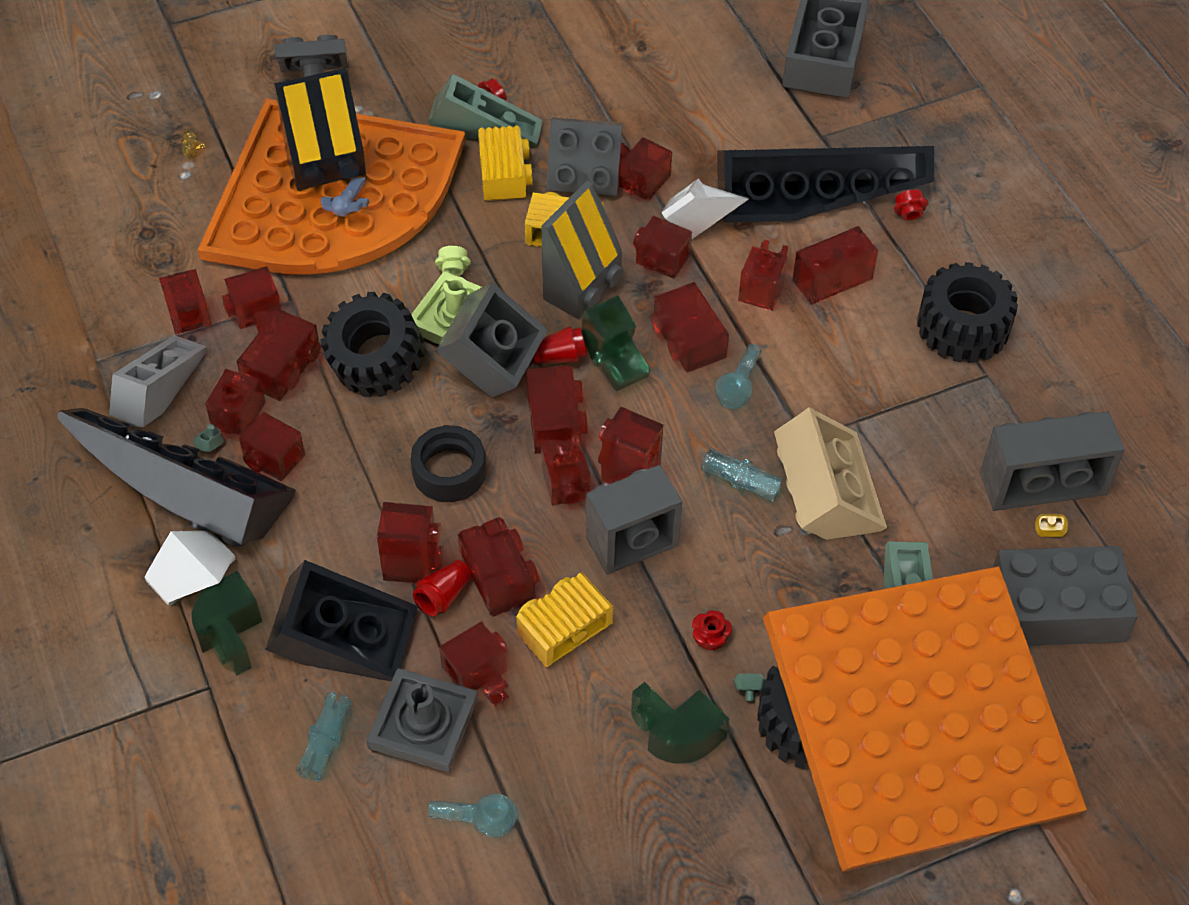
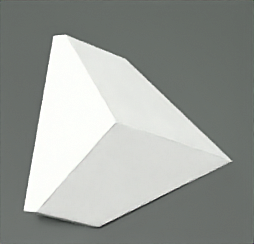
[661,178,748,240]
[145,531,236,607]

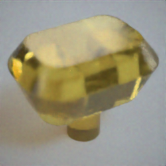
[181,129,206,157]

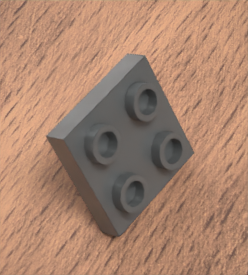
[275,35,349,77]
[547,117,623,196]
[367,668,478,773]

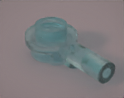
[715,344,762,409]
[428,794,517,838]

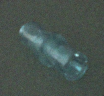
[701,447,783,502]
[296,692,352,781]

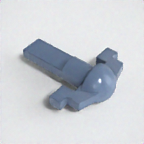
[320,177,370,217]

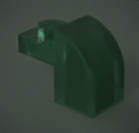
[582,295,651,391]
[192,571,262,676]
[631,682,730,764]

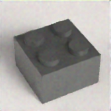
[435,282,548,398]
[586,465,683,575]

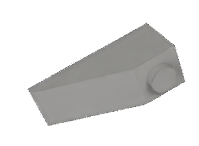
[109,335,207,427]

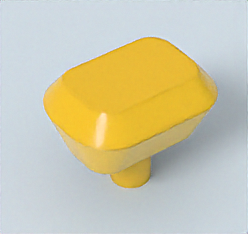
[1035,514,1068,537]

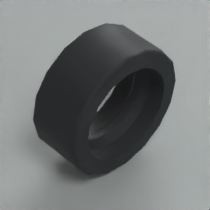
[410,425,486,502]

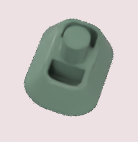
[193,424,224,453]
[733,674,766,702]

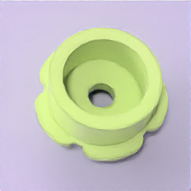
[435,246,471,276]

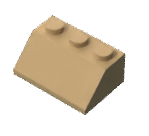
[774,407,887,540]

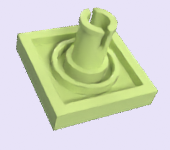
[411,271,482,344]

